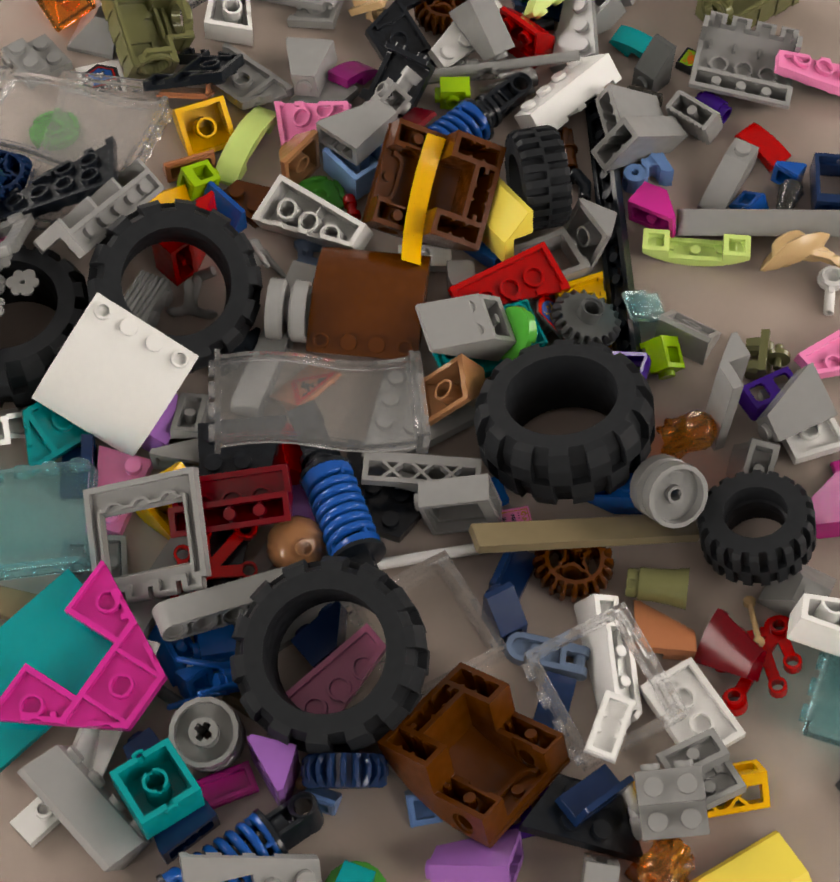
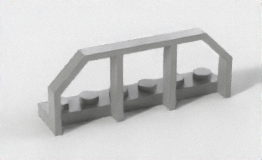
[33,157,165,259]

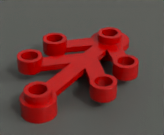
[170,526,258,599]
[715,615,802,716]

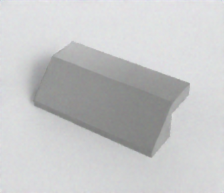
[700,332,751,451]

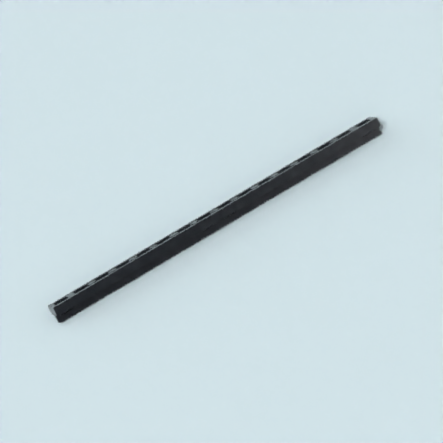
[585,96,642,370]

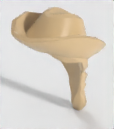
[760,230,840,272]

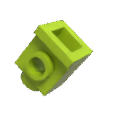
[435,77,471,109]
[176,159,221,201]
[639,335,685,380]

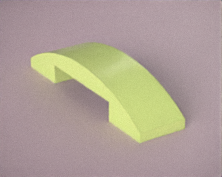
[215,106,277,186]
[642,228,751,267]

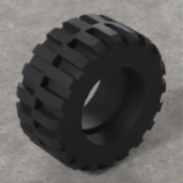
[504,125,572,231]
[697,470,816,586]

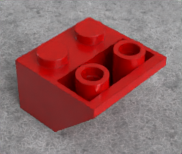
[500,6,555,69]

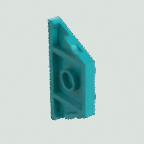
[22,402,89,474]

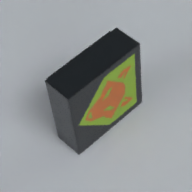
[675,47,696,75]

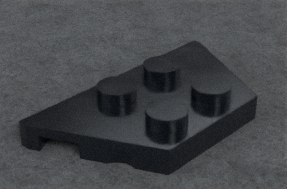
[519,774,643,863]

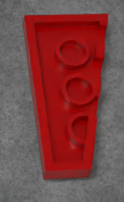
[448,241,571,305]

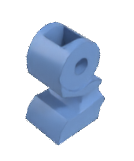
[622,152,674,194]

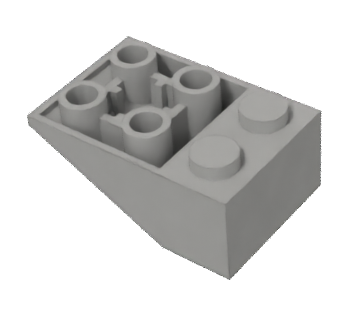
[415,293,517,362]

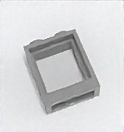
[514,228,590,304]
[414,473,502,535]

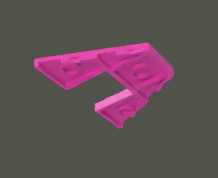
[0,560,168,732]

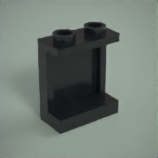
[359,42,435,118]

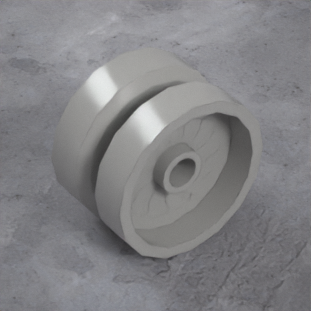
[264,277,313,343]
[630,454,708,529]
[168,697,246,773]

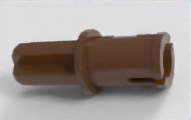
[558,127,579,171]

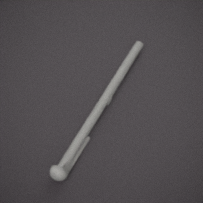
[428,50,580,84]

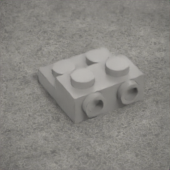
[0,34,73,91]
[634,759,710,842]

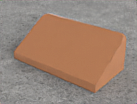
[163,149,217,183]

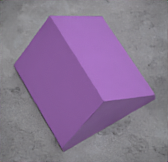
[247,734,301,807]

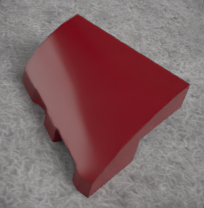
[694,608,767,682]

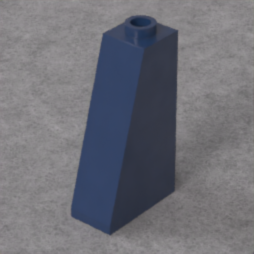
[123,727,221,865]

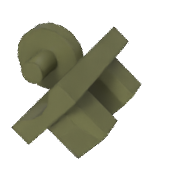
[744,329,791,379]

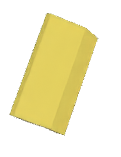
[482,177,533,261]
[689,830,812,882]

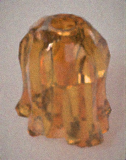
[656,410,717,459]
[636,838,695,882]

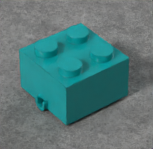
[109,737,205,840]

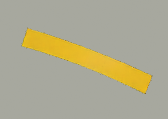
[401,133,446,266]

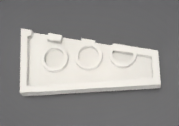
[427,0,503,68]

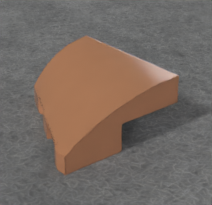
[632,600,697,661]

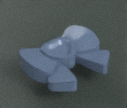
[294,239,326,266]

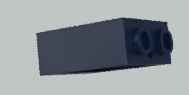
[810,153,840,210]

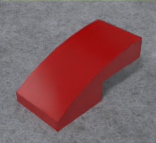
[734,122,791,173]

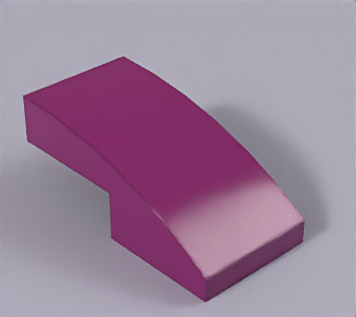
[328,61,378,89]

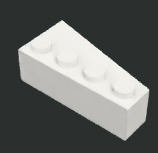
[204,0,253,46]
[514,53,622,130]
[251,174,374,250]
[787,593,840,657]

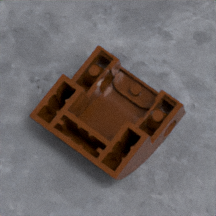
[362,118,507,251]
[306,247,431,362]
[377,662,571,848]

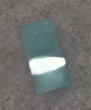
[622,290,665,323]

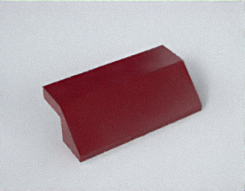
[167,463,293,538]

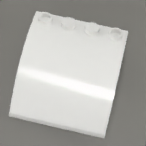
[31,292,199,456]

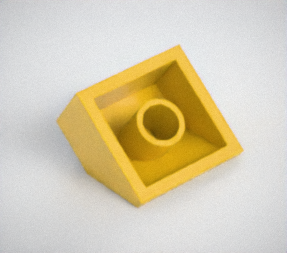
[170,95,234,156]

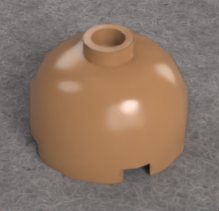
[267,515,327,568]

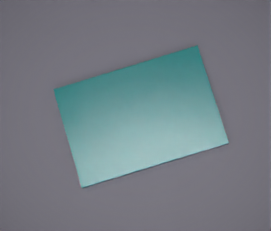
[0,568,113,773]

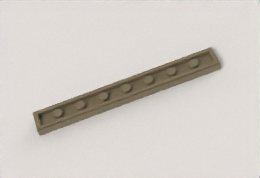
[469,515,700,554]

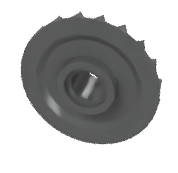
[551,289,622,346]

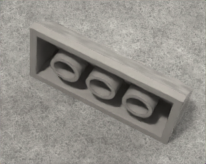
[17,745,152,872]

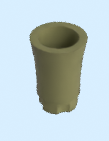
[625,567,690,610]

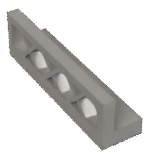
[361,450,482,489]

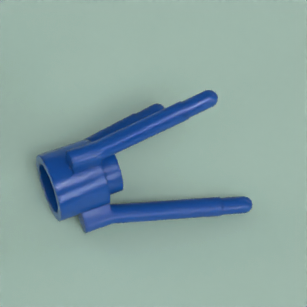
[166,656,240,710]

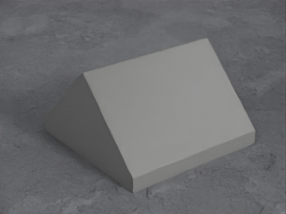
[654,310,722,365]

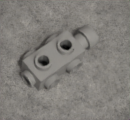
[363,65,422,116]

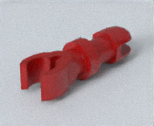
[343,193,361,220]

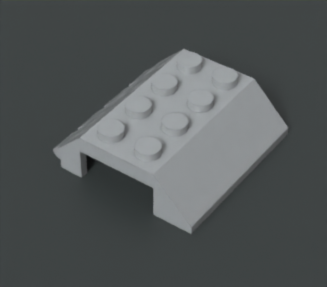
[688,10,803,109]

